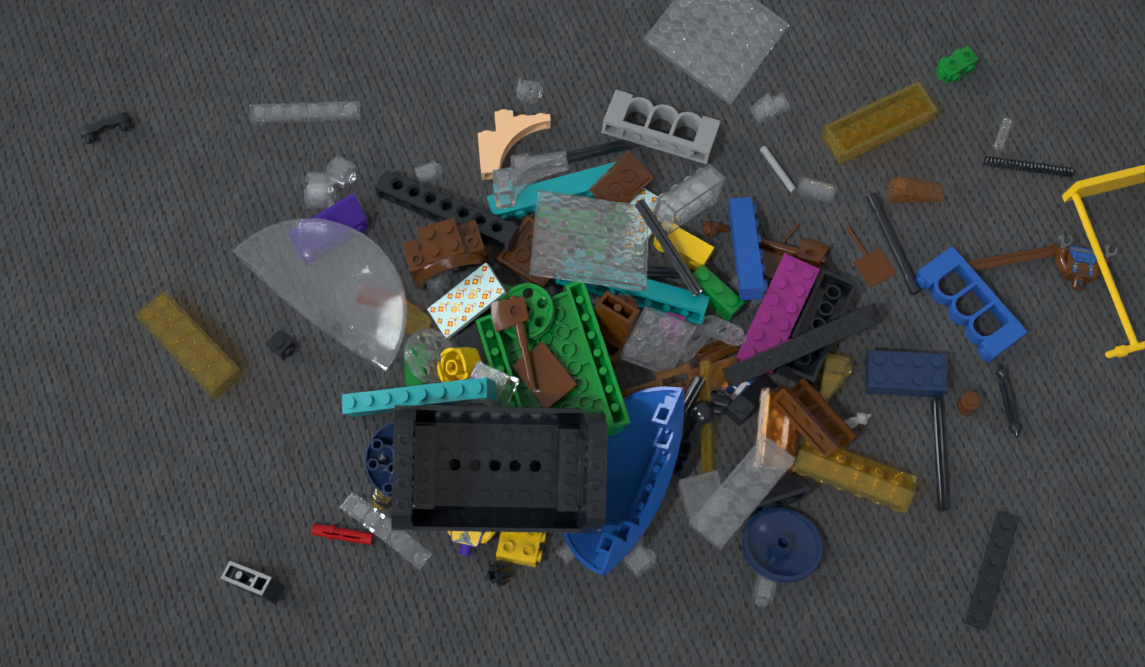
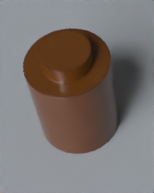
[957,391,981,416]

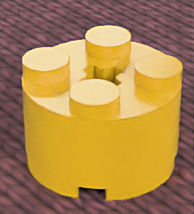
[437,347,484,382]

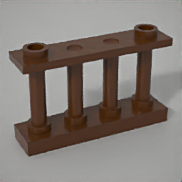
[771,378,857,459]

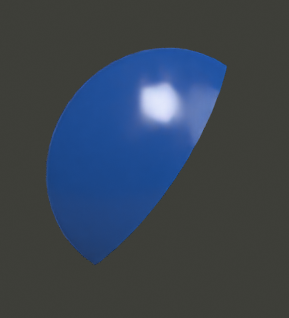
[563,387,684,576]

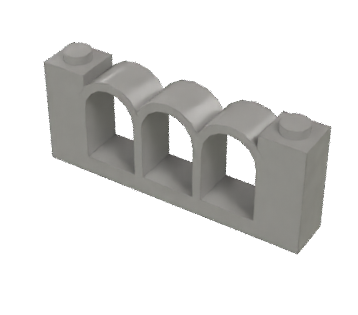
[601,90,721,164]

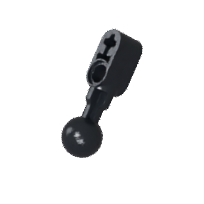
[673,400,714,478]

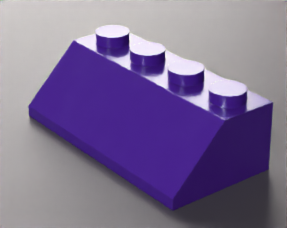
[287,193,370,266]

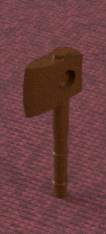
[761,238,831,268]
[491,296,537,391]

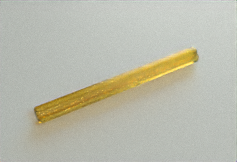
[700,360,713,477]

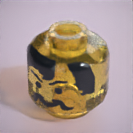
[369,487,392,511]

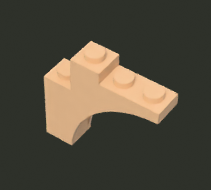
[478,109,551,180]

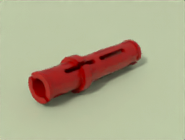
[311,523,373,546]

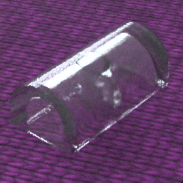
[796,175,837,204]

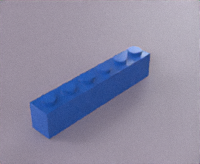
[728,197,767,300]

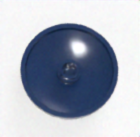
[742,507,823,583]

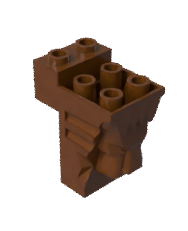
[595,291,645,370]

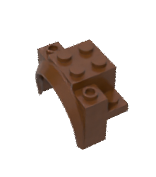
[403,217,490,290]

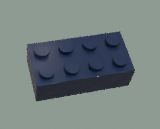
[865,350,947,398]

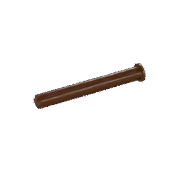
[966,243,1058,271]

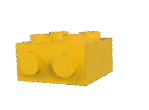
[496,532,546,567]

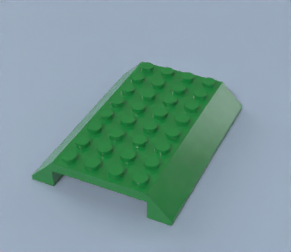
[476,279,631,464]

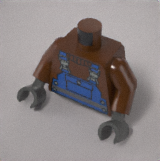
[1055,234,1118,291]

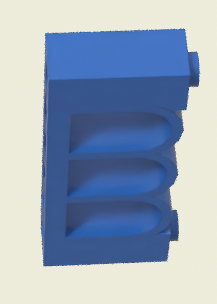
[915,246,1028,363]

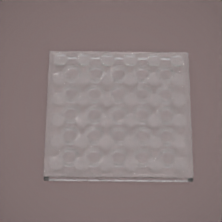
[643,0,789,105]
[529,190,648,292]

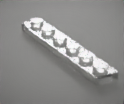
[250,101,361,124]

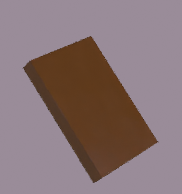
[588,150,655,213]
[513,341,578,408]

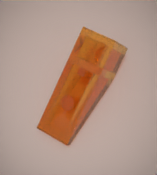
[886,177,944,204]

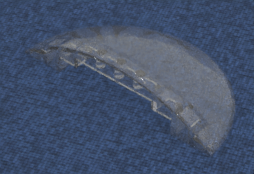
[233,218,407,371]

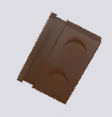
[692,337,738,366]

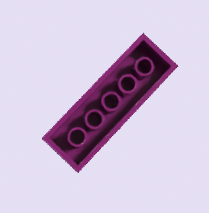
[736,253,820,376]

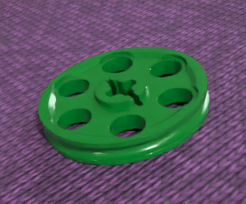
[500,283,555,341]

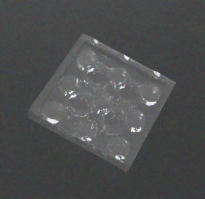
[619,306,696,376]

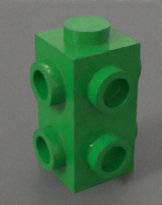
[936,46,979,84]

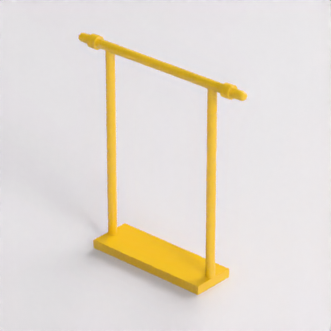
[1062,165,1145,358]

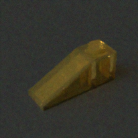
[819,353,852,403]

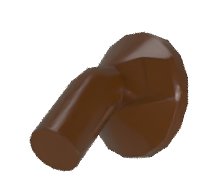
[701,221,728,238]

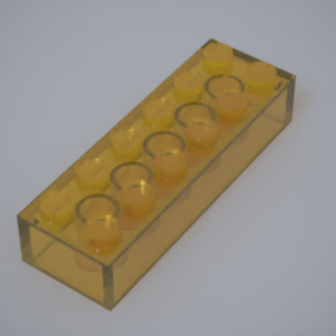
[821,81,938,165]
[135,290,244,401]
[792,437,917,513]

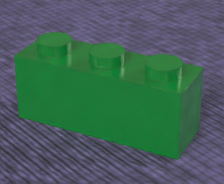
[693,265,745,323]

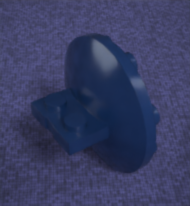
[364,421,394,498]

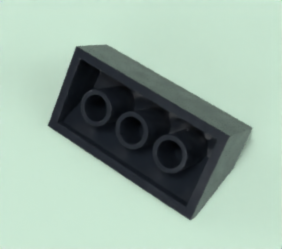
[722,472,810,524]

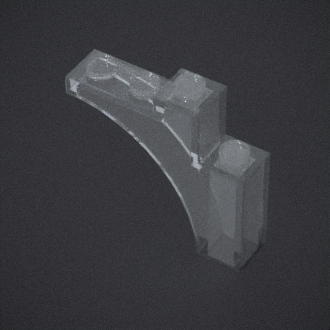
[493,150,569,209]
[340,492,432,570]

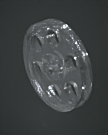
[404,328,454,384]

